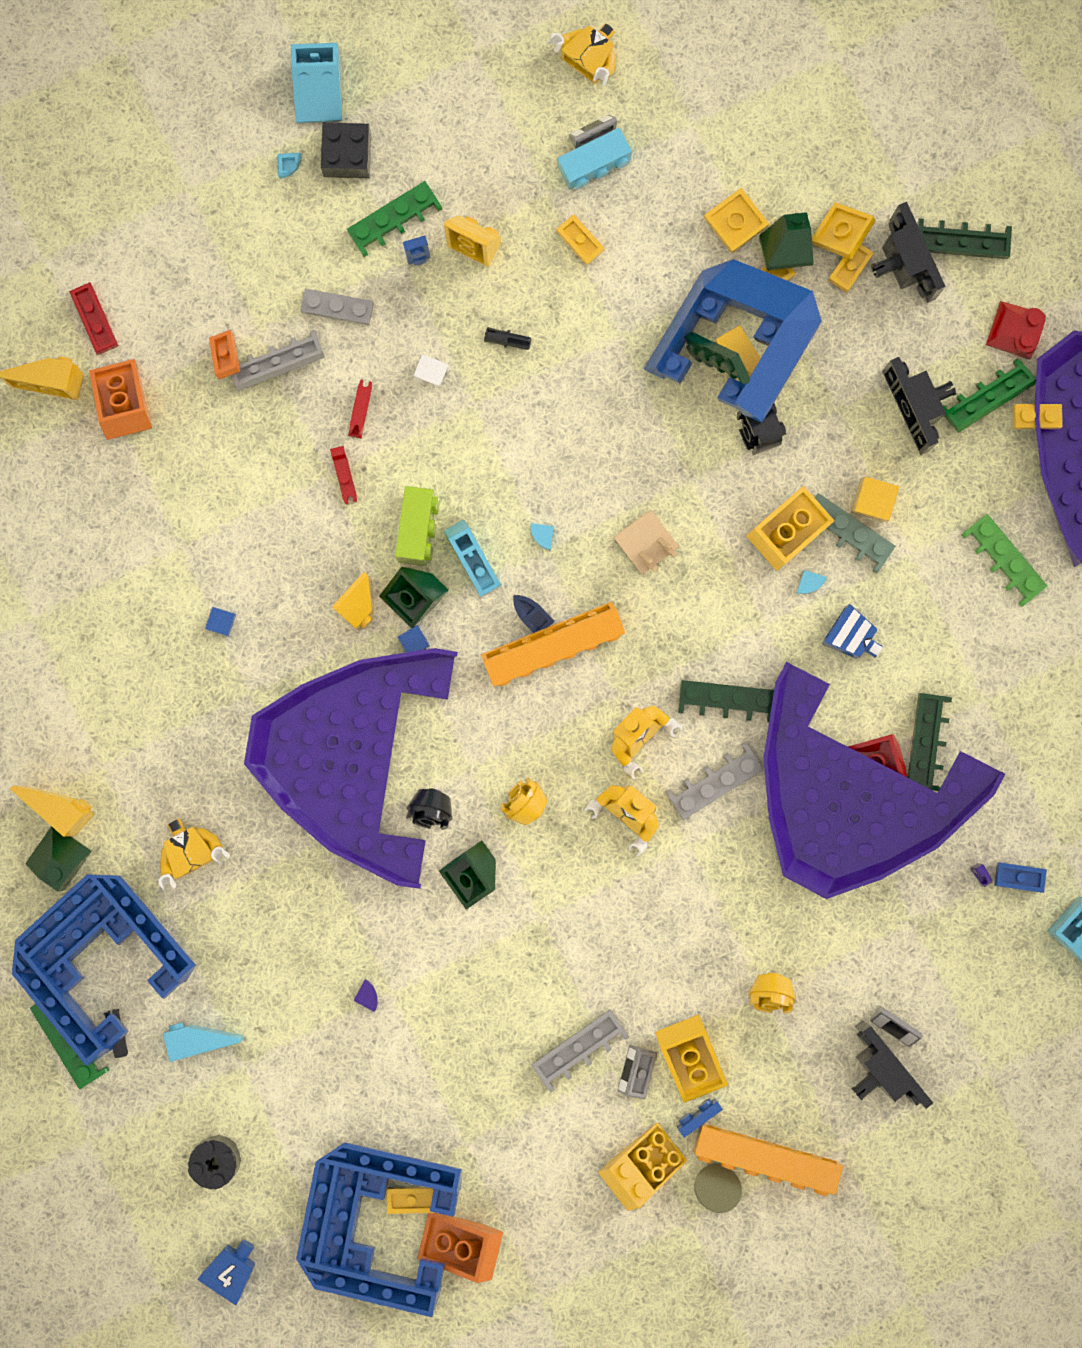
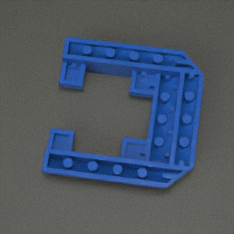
[644,259,822,423]
[12,874,196,1066]
[296,1142,462,1317]

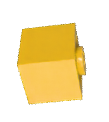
[851,476,900,522]

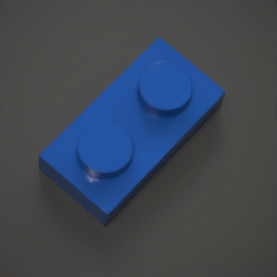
[403,235,431,266]
[994,862,1047,893]
[677,1098,723,1138]

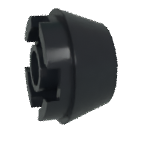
[406,788,453,830]

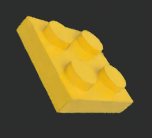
[704,188,769,254]
[812,202,876,260]

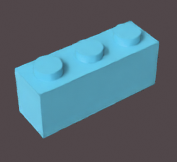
[557,127,632,190]

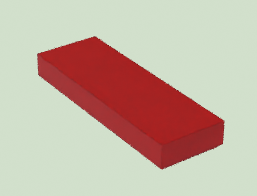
[69,282,119,355]

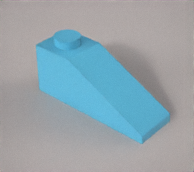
[443,519,501,597]
[163,1022,244,1062]

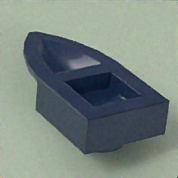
[513,595,554,633]

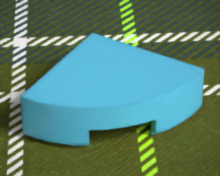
[277,153,301,179]
[531,523,554,551]
[796,570,827,594]

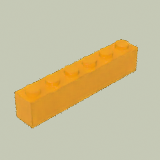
[480,601,625,687]
[693,1124,843,1196]

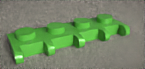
[961,514,1048,607]

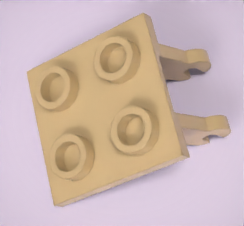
[613,510,679,575]

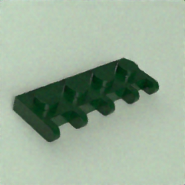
[917,218,1012,259]
[684,331,750,384]
[678,680,774,723]
[908,693,952,791]

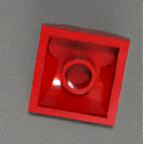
[985,301,1046,360]
[848,734,907,777]

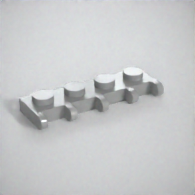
[232,330,325,391]
[666,742,764,820]
[532,1009,629,1093]

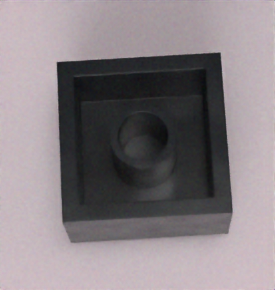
[321,122,371,178]

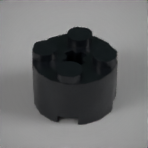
[737,404,786,455]
[188,1135,241,1190]

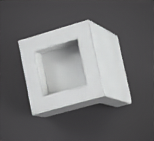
[414,354,449,386]

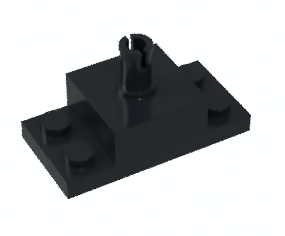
[871,202,946,303]
[882,357,956,455]
[851,1020,933,1109]

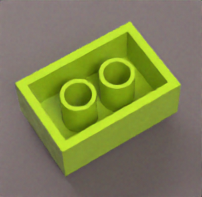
[395,486,440,566]

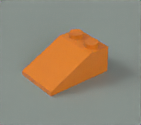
[89,359,152,440]
[417,1213,503,1283]

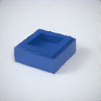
[205,607,236,637]
[398,625,430,652]

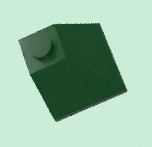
[759,212,814,270]
[379,566,449,629]
[25,826,92,892]
[439,840,496,909]

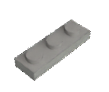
[300,288,374,326]

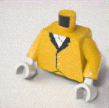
[547,23,616,86]
[611,706,683,779]
[584,785,659,856]
[158,818,230,892]

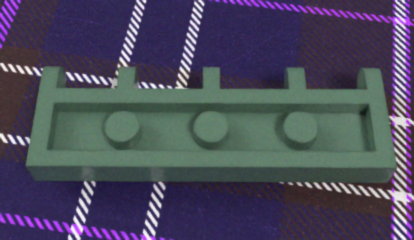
[815,493,896,574]

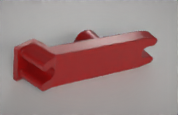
[348,379,372,439]
[330,446,357,505]

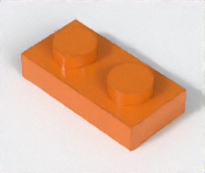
[209,330,240,379]

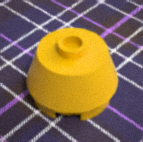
[500,777,547,825]
[748,973,796,1014]

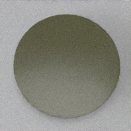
[694,1164,742,1213]

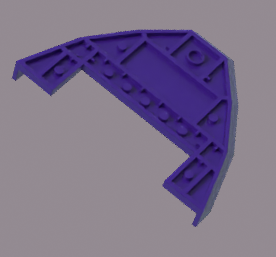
[1035,330,1082,567]
[244,648,458,889]
[763,662,1005,899]

